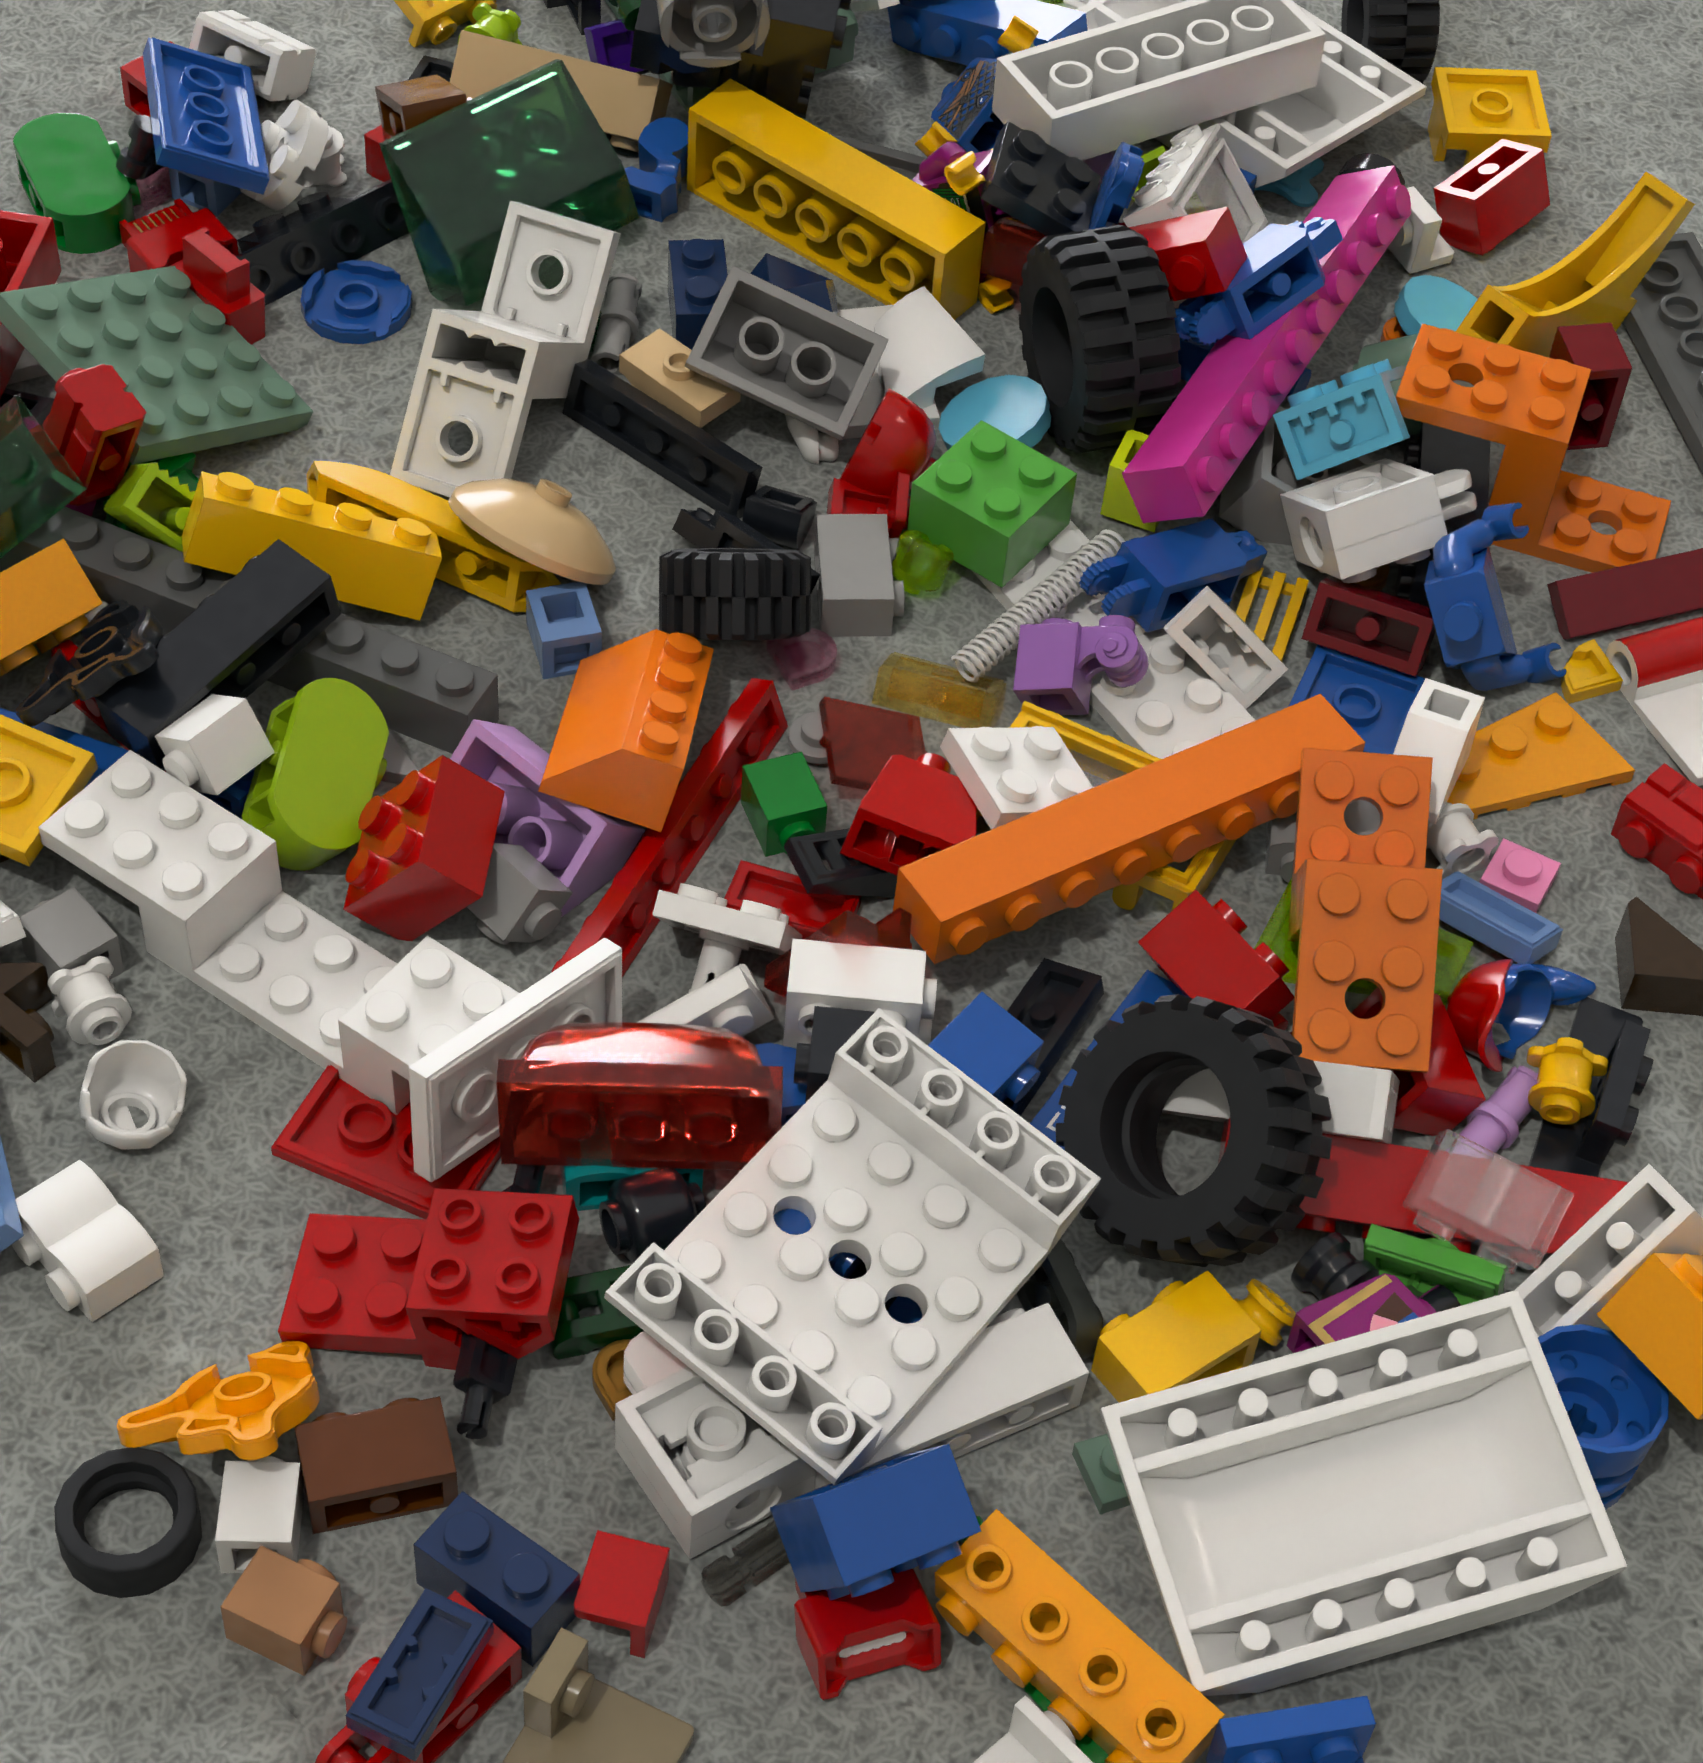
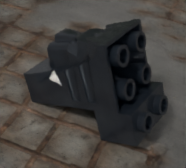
[630,0,851,119]

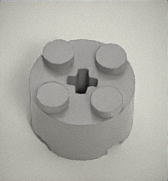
[656,0,770,68]

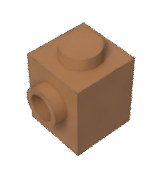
[220,1545,347,1676]

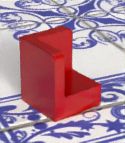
[574,1530,670,1658]

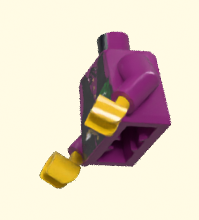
[912,142,1024,314]

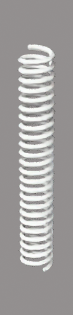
[951,529,1126,682]

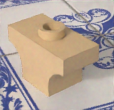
[619,328,741,428]

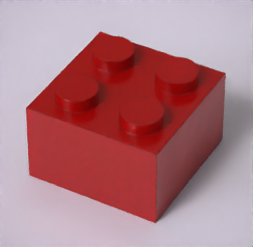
[343,755,505,941]

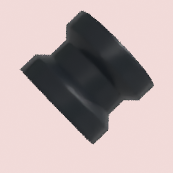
[1291,1232,1379,1301]

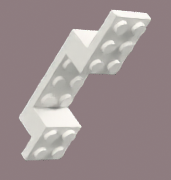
[38,750,520,1115]

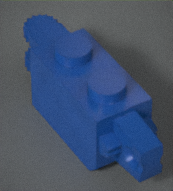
[1174,217,1343,346]
[1079,519,1267,633]

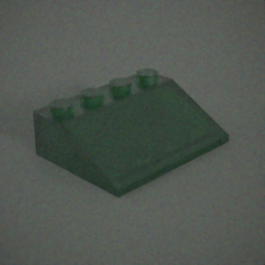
[379,59,640,306]

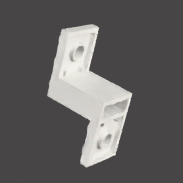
[390,201,621,497]

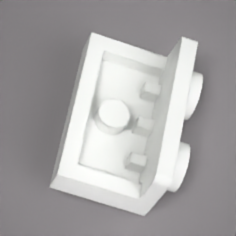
[622,964,775,1082]

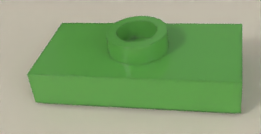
[1363,1224,1506,1306]

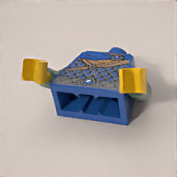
[915,15,1039,157]

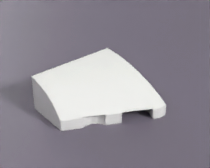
[874,286,985,409]

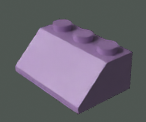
[450,719,646,917]

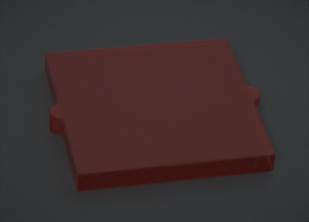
[819,696,929,791]

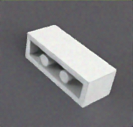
[1515,1164,1703,1337]

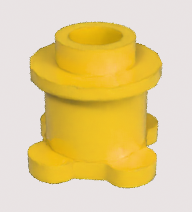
[1527,1037,1608,1125]

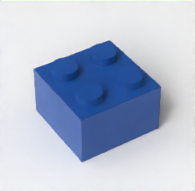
[770,1444,981,1600]

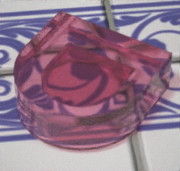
[766,628,837,690]

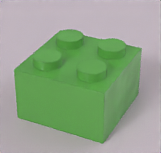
[907,420,1077,588]

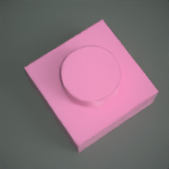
[1479,838,1561,913]

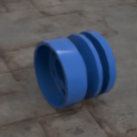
[1538,1324,1669,1510]

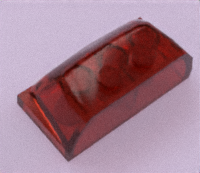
[496,1022,783,1170]

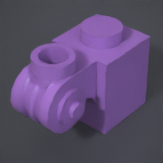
[1013,615,1149,715]

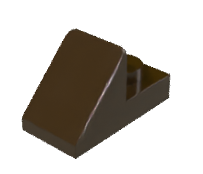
[0,962,56,1083]

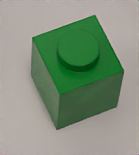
[741,751,828,857]

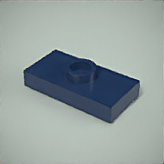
[345,1588,494,1762]

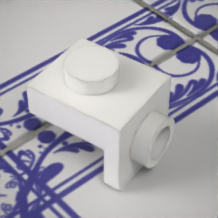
[1388,186,1454,274]

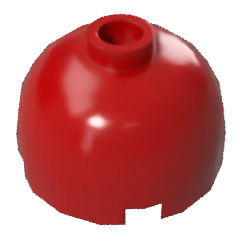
[839,388,937,496]

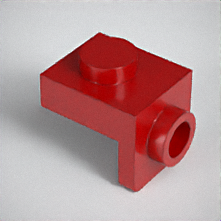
[827,472,911,538]

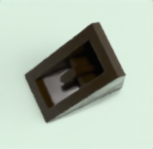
[1615,897,1703,1016]

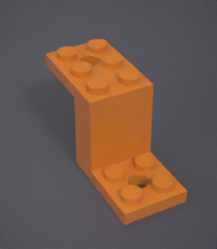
[1396,323,1671,573]
[1287,747,1443,1073]

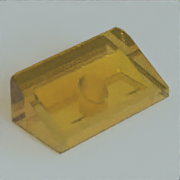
[871,652,1006,728]

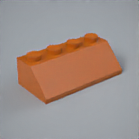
[538,629,714,832]

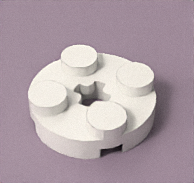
[240,100,329,211]

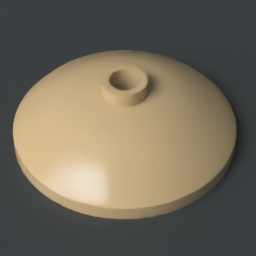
[449,478,616,585]

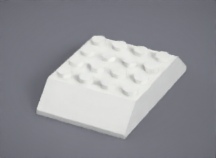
[1075,0,1427,188]
[1100,1289,1627,1696]

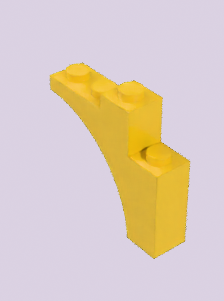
[1455,172,1695,357]

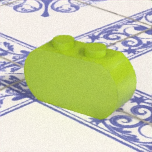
[242,678,389,871]

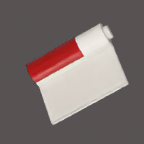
[1606,616,1703,786]

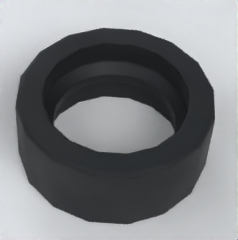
[54,1447,202,1598]

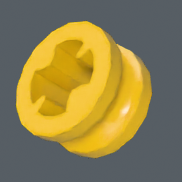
[1234,1278,1296,1347]

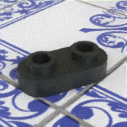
[1016,1238,1103,1359]

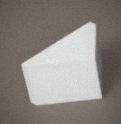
[1163,586,1288,709]

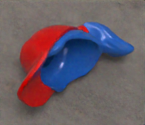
[1446,959,1596,1072]

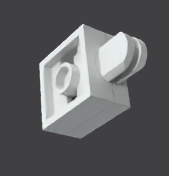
[1280,458,1477,583]
[615,1331,816,1559]

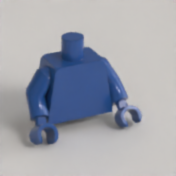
[1424,502,1567,691]

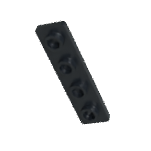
[236,178,419,306]
[1529,997,1654,1177]

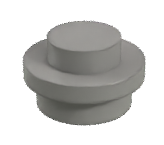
[788,712,850,765]

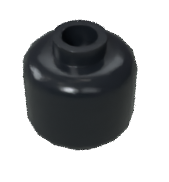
[599,1166,706,1263]

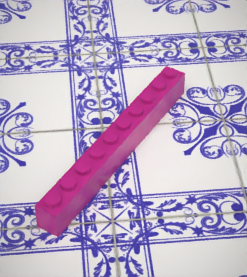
[1122,165,1411,523]

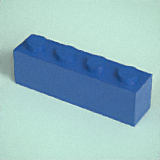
[887,0,1088,66]

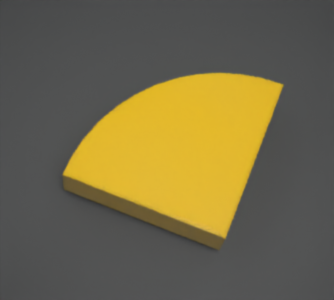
[1561,639,1623,704]

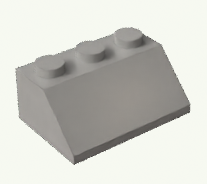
[685,266,889,441]

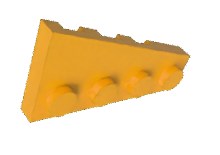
[1447,692,1635,819]

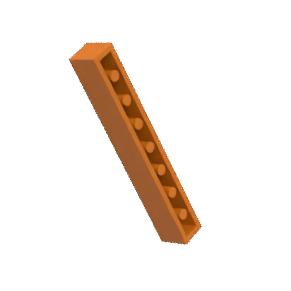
[893,694,1366,965]

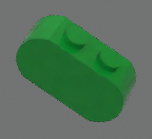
[13,113,141,254]

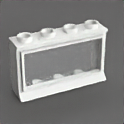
[1123,123,1268,309]

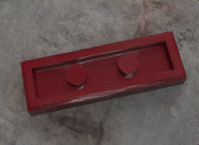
[1547,548,1703,640]

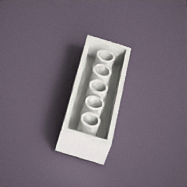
[992,0,1326,161]

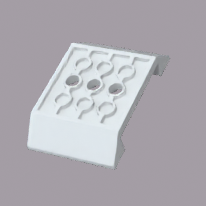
[604,1008,1101,1485]

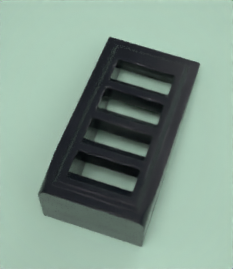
[784,828,897,897]

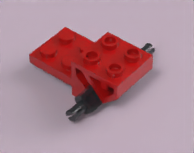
[278,1154,579,1439]

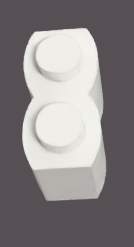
[12,1160,164,1322]

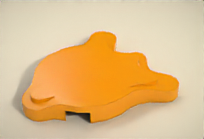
[117,1341,320,1461]

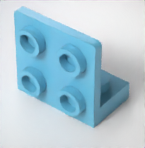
[1273,359,1410,480]

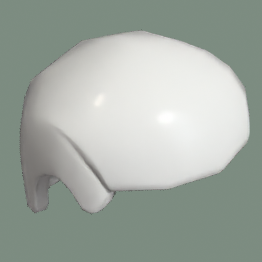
[79,1040,187,1150]

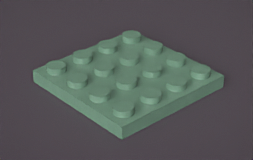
[0,266,313,465]

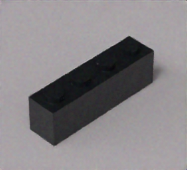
[1396,423,1490,608]
[95,539,342,770]

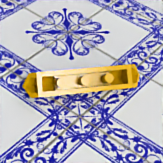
[306,461,561,612]

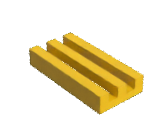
[1236,567,1309,662]

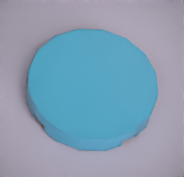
[1394,275,1478,336]
[938,375,1052,450]

